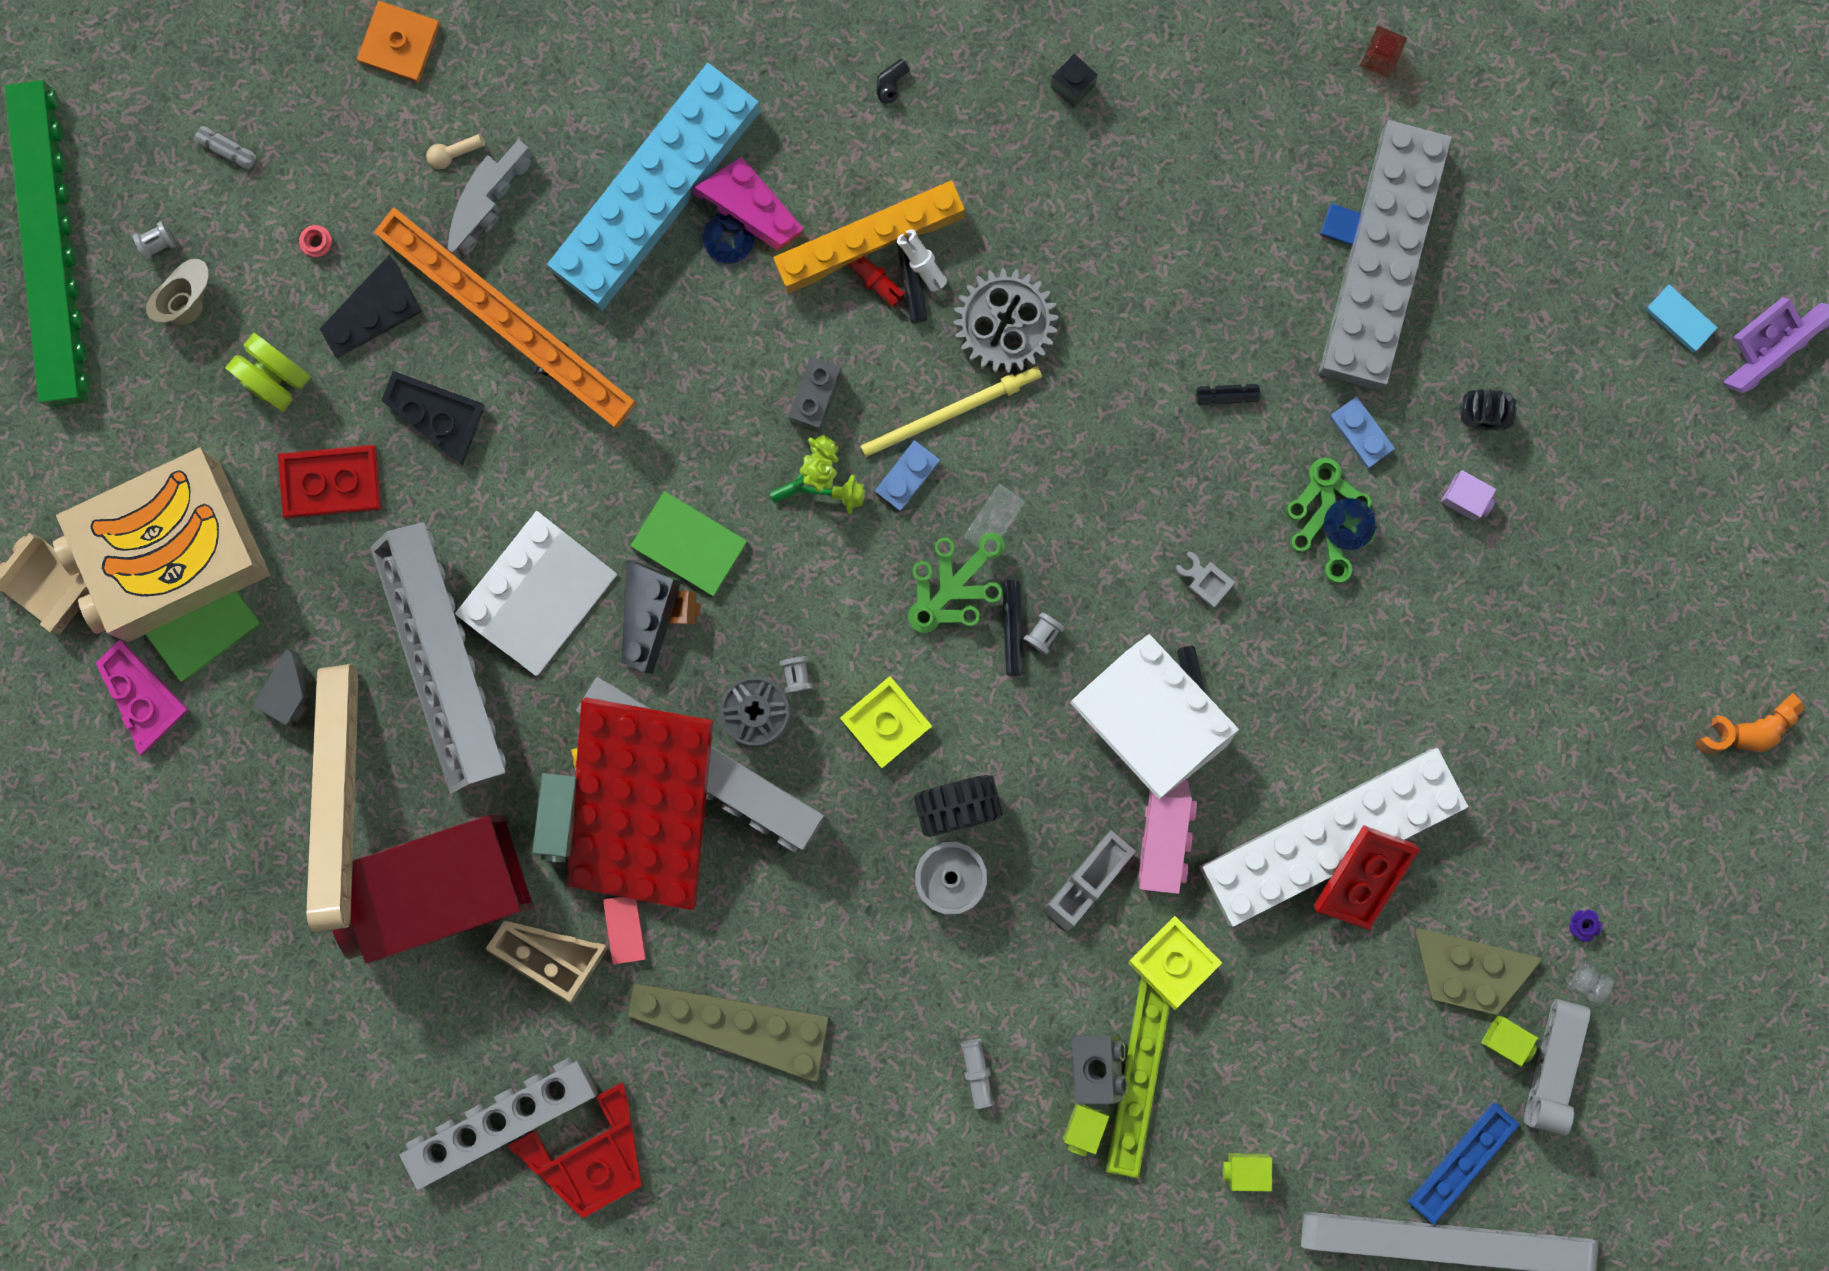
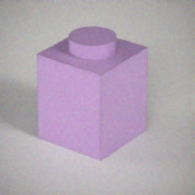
[1441,470,1496,521]

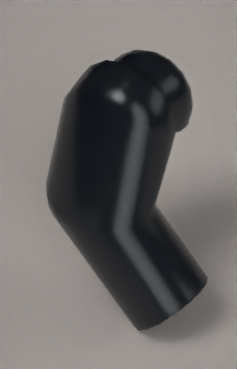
[876,58,910,104]

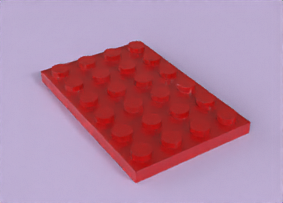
[567,697,714,910]

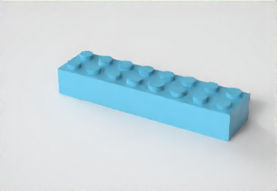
[547,62,761,311]

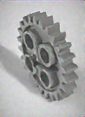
[953,268,1058,375]

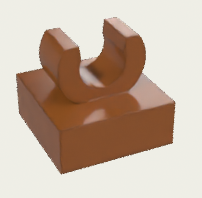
[668,591,701,625]

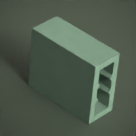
[532,773,577,862]

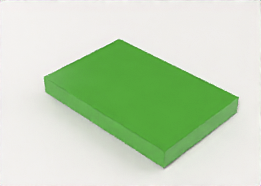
[630,491,748,597]
[145,591,262,683]

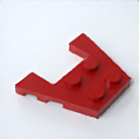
[508,1082,642,1218]

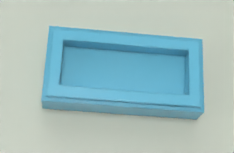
[1645,284,1718,353]

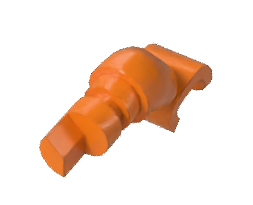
[1695,693,1805,755]

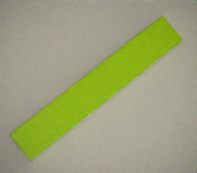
[1105,977,1170,1178]

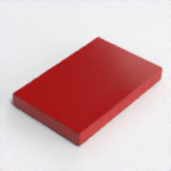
[278,445,382,519]
[1313,825,1420,930]

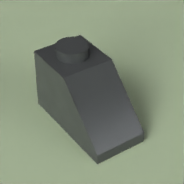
[252,649,310,727]

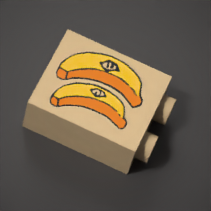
[53,447,271,642]

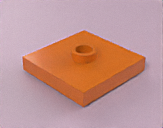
[357,0,440,83]

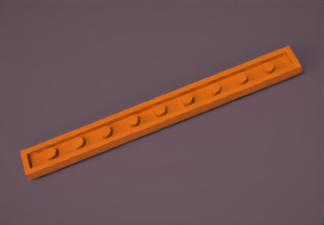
[374,207,638,429]

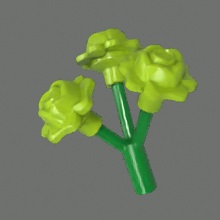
[770,435,865,514]

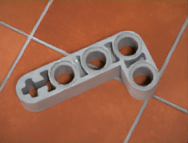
[1524,999,1590,1136]

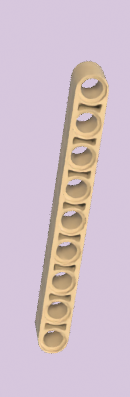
[307,664,358,933]

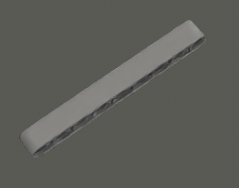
[1301,1212,1598,1271]

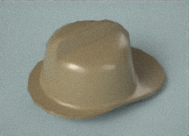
[146,259,210,328]

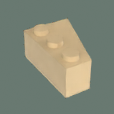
[486,921,608,1005]

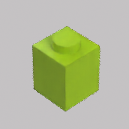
[1480,1015,1538,1067]
[1063,1104,1109,1157]
[1222,1153,1272,1191]

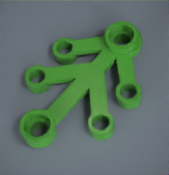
[1286,458,1376,583]
[908,532,1005,633]

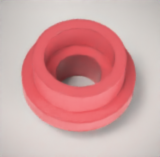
[299,225,332,258]

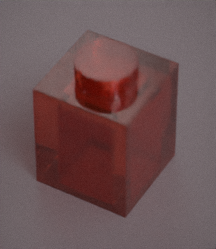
[1359,26,1407,78]

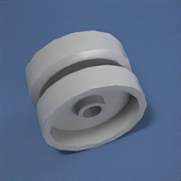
[915,842,987,914]

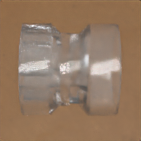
[1567,961,1615,1007]

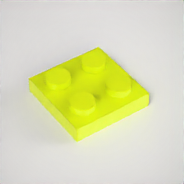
[840,676,932,768]
[1128,916,1222,1010]

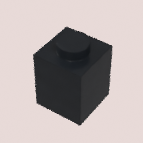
[1050,53,1098,108]

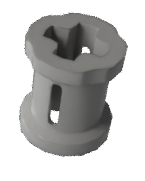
[133,221,177,261]
[1023,612,1065,655]
[779,656,814,694]

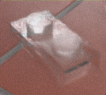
[963,483,1026,552]

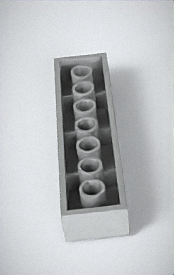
[1318,120,1452,391]
[370,522,506,795]
[576,677,826,852]

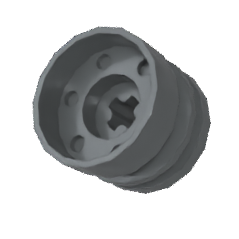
[720,677,792,747]

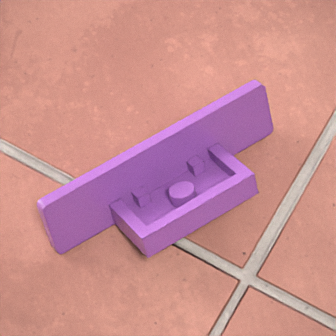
[1724,297,1829,393]

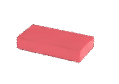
[603,897,646,965]

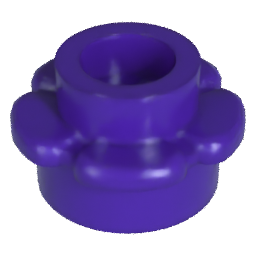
[1569,909,1602,942]

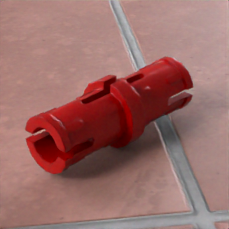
[846,256,906,308]

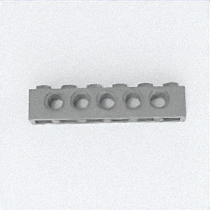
[399,1057,599,1190]

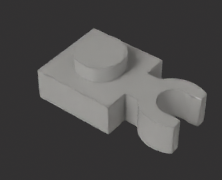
[1174,552,1235,608]

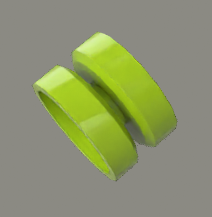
[225,332,311,412]

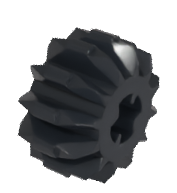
[1460,389,1517,431]

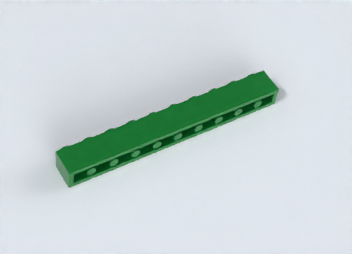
[4,80,90,407]

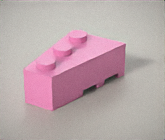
[1138,780,1197,894]

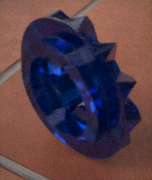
[702,214,754,264]
[1324,498,1377,550]

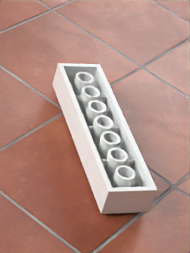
[1199,748,1468,927]

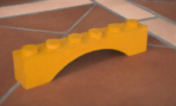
[773,180,965,294]

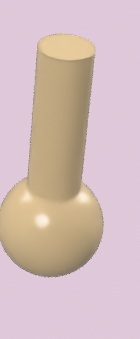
[426,134,485,170]

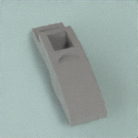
[448,139,533,259]

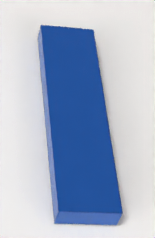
[1407,1102,1520,1225]

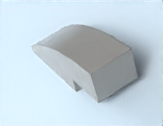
[1042,830,1136,932]

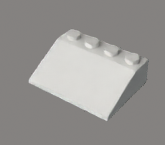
[455,511,618,676]
[1070,634,1239,800]

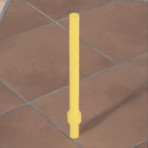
[861,366,1042,457]

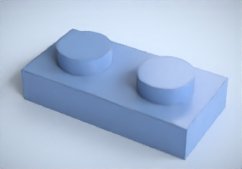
[1329,396,1395,469]
[875,440,940,512]

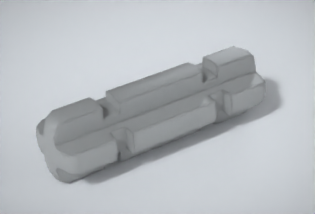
[194,126,256,169]

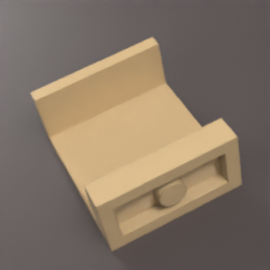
[0,533,90,635]

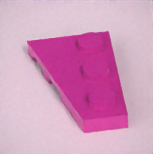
[692,157,804,250]
[96,640,190,756]

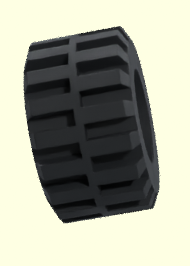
[913,774,1003,837]

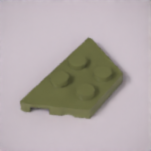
[1414,928,1541,1015]

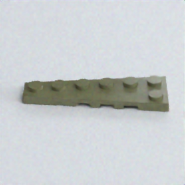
[628,983,829,1082]

